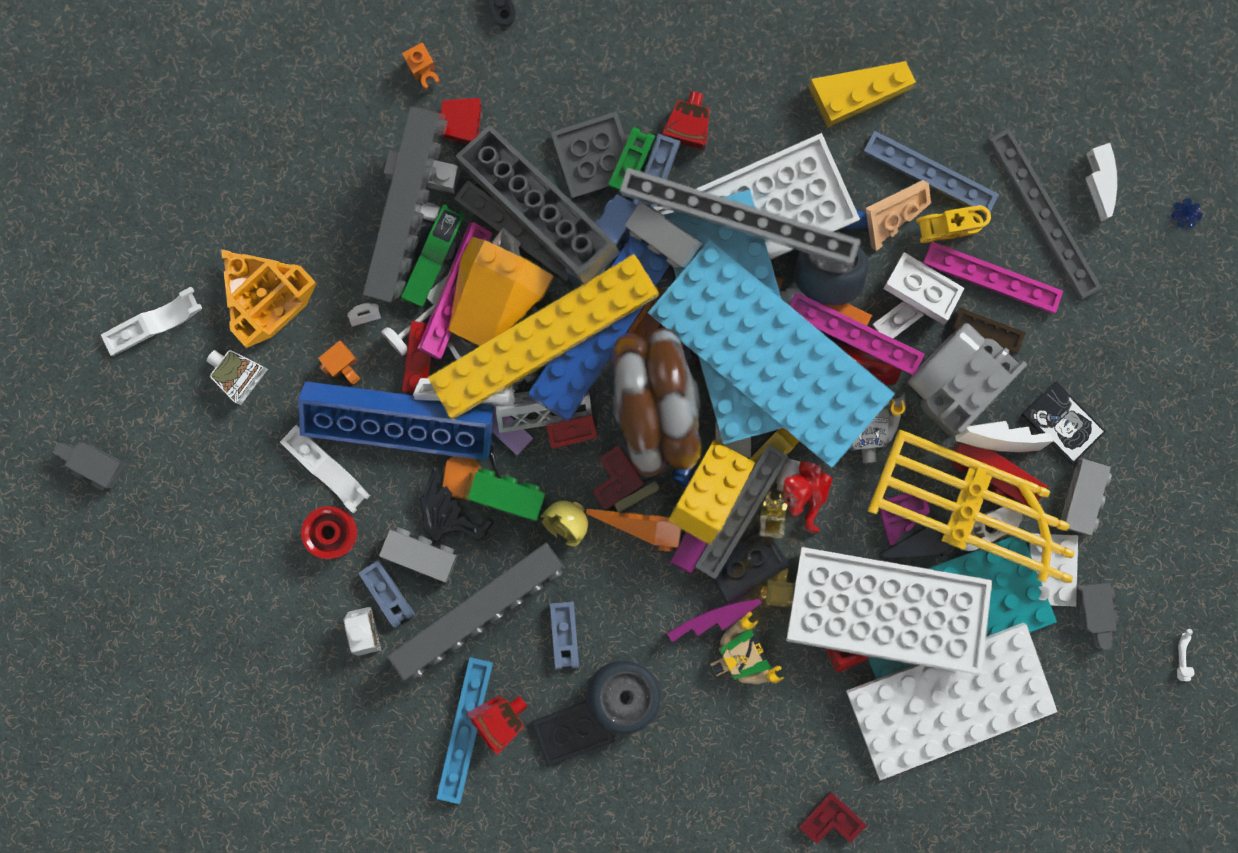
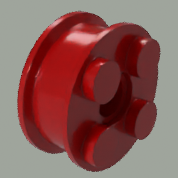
[301,506,357,559]

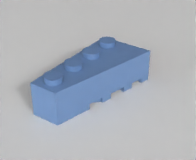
[565,194,638,289]

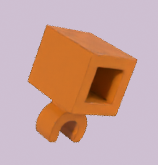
[402,42,440,90]
[318,341,361,385]

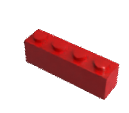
[950,442,1048,507]

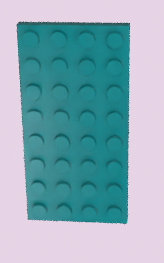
[868,536,1057,679]

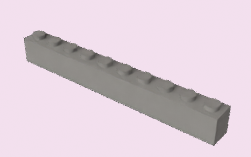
[620,168,860,266]

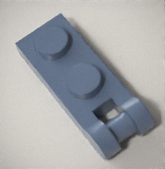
[359,560,415,628]
[550,601,579,670]

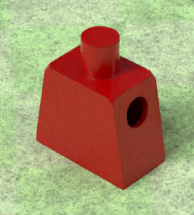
[433,98,482,145]

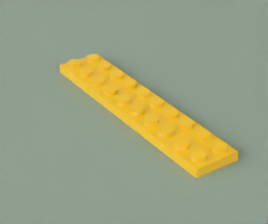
[428,254,660,420]

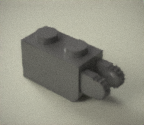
[54,443,126,490]
[1077,582,1118,651]

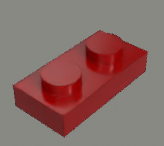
[546,414,597,448]

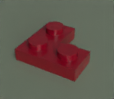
[592,445,644,510]
[798,791,867,844]

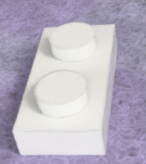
[872,301,924,338]

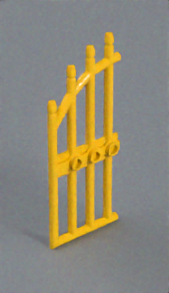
[868,429,1075,583]

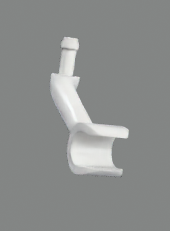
[1177,629,1194,681]

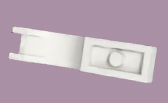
[101,287,202,356]
[280,425,370,513]

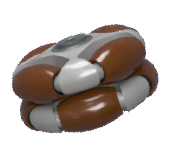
[611,328,701,476]

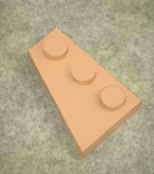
[865,180,931,251]

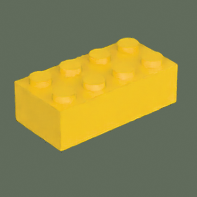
[668,439,755,545]

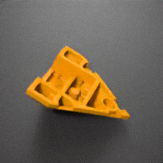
[221,249,317,348]

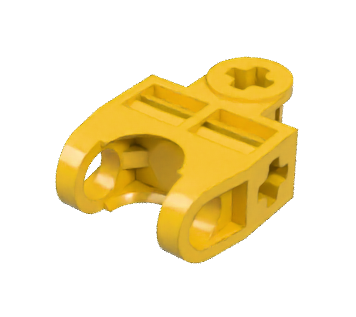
[916,206,991,243]

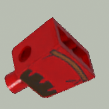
[663,91,709,150]
[466,696,527,754]

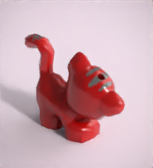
[782,461,833,534]

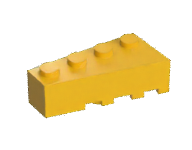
[808,61,916,127]

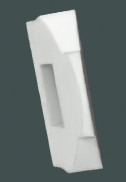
[421,202,441,221]
[348,303,381,326]

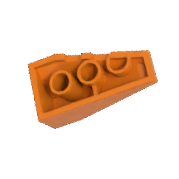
[586,509,681,552]

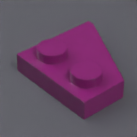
[879,489,930,545]

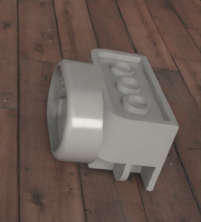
[908,323,1028,437]

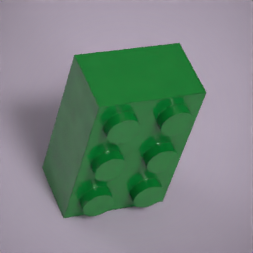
[463,468,545,521]

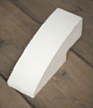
[1086,143,1117,222]

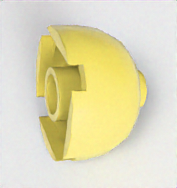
[541,500,588,547]

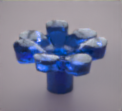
[1171,198,1203,228]

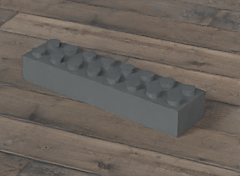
[363,107,448,302]
[455,125,620,285]
[388,543,564,680]

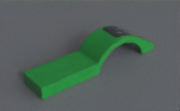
[401,204,465,308]

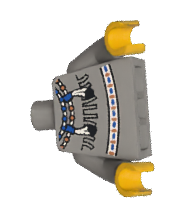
[850,399,905,463]

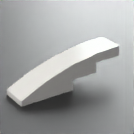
[955,421,1053,452]

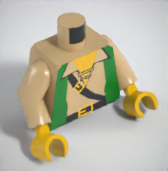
[711,612,784,684]

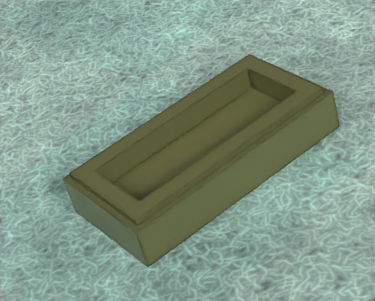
[614,481,659,512]

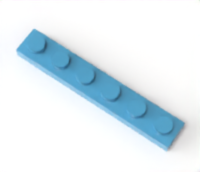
[436,657,493,804]

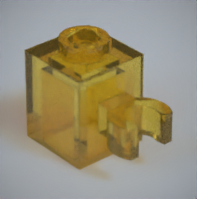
[760,492,787,538]
[760,568,796,610]

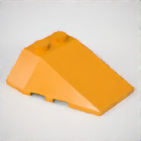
[449,237,554,346]

